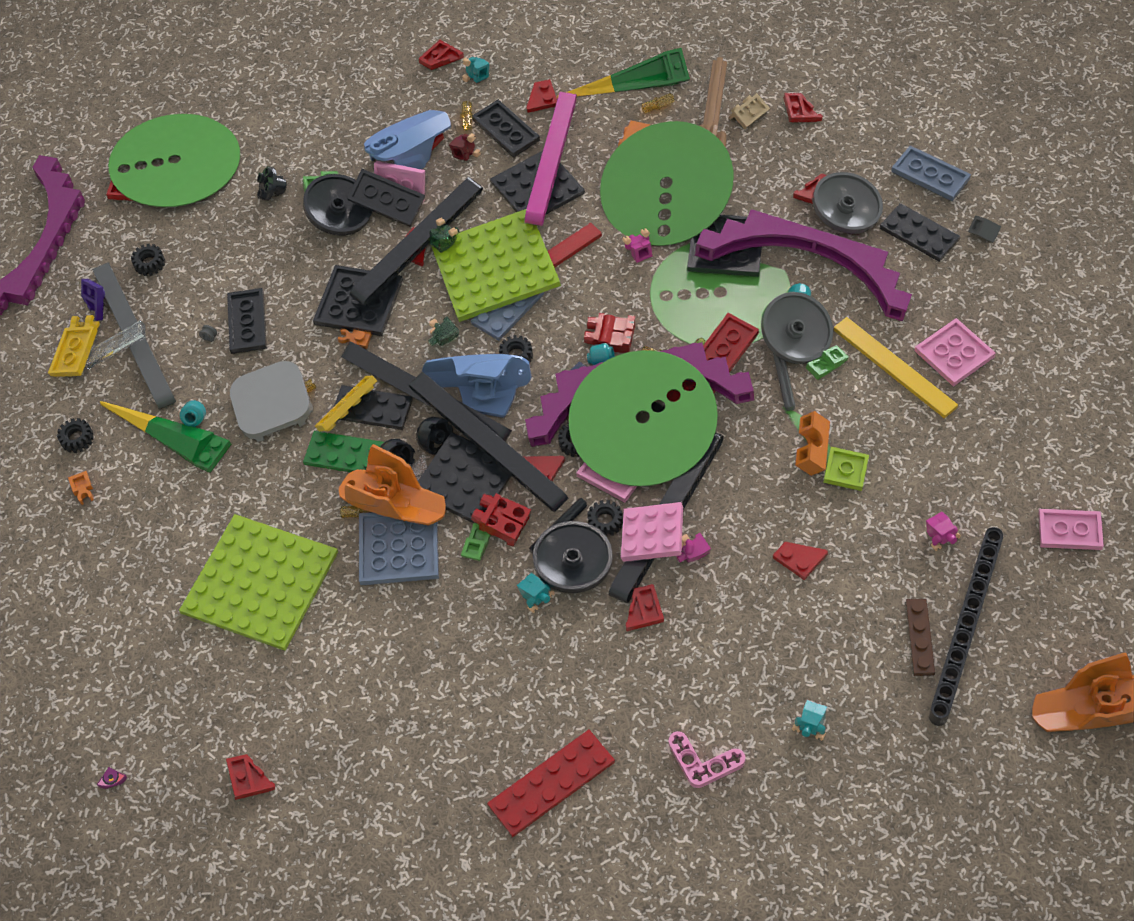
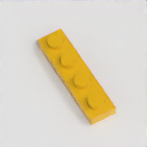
[315,375,377,432]

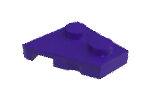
[81,278,105,321]

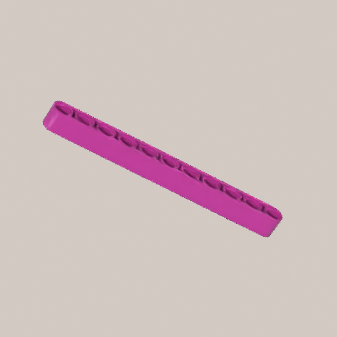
[525,91,577,226]

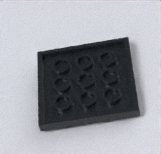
[490,151,585,215]
[687,215,762,277]
[313,265,403,336]
[418,432,511,524]

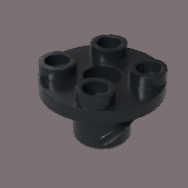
[257,166,287,201]

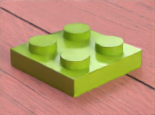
[823,447,869,491]

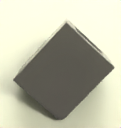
[968,215,1001,242]

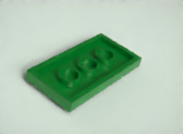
[303,431,384,472]

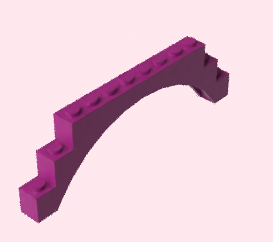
[0,155,85,316]
[695,209,912,321]
[525,342,754,447]

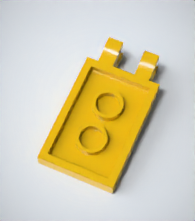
[48,315,100,377]

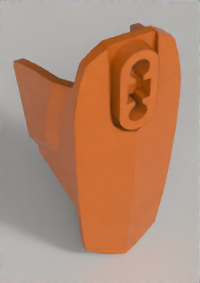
[339,444,446,525]
[1032,653,1134,732]

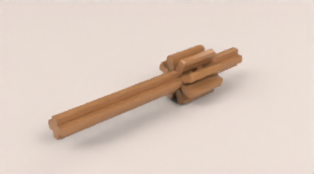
[699,57,727,147]

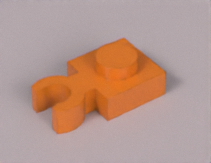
[338,329,372,349]
[68,471,94,505]

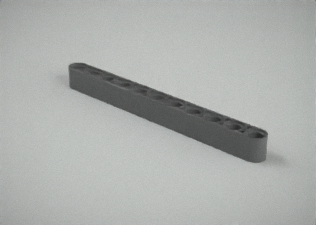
[92,262,176,410]

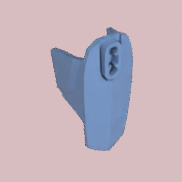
[364,110,451,169]
[422,354,532,417]

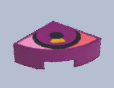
[97,767,127,789]

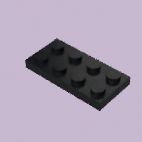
[472,99,540,158]
[347,169,425,227]
[879,203,960,262]
[227,288,267,354]
[334,385,413,430]

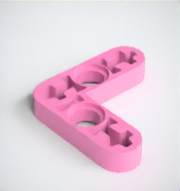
[669,731,745,788]

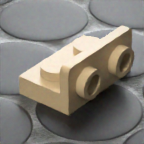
[729,93,770,129]

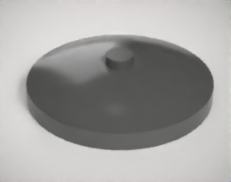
[812,172,883,234]
[761,292,833,364]

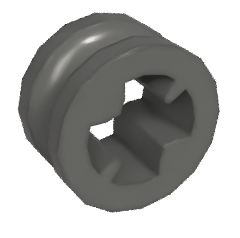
[199,325,217,342]

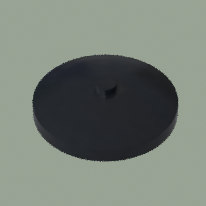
[303,174,372,236]
[533,521,612,593]

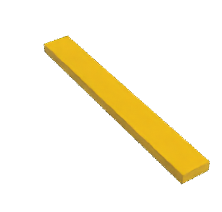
[833,317,958,419]

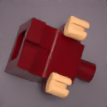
[449,133,481,161]

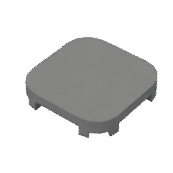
[230,361,313,442]

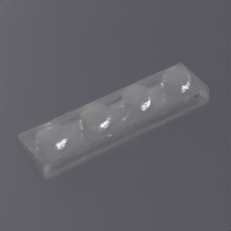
[85,320,146,370]

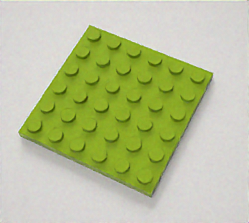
[430,209,561,322]
[179,514,338,651]

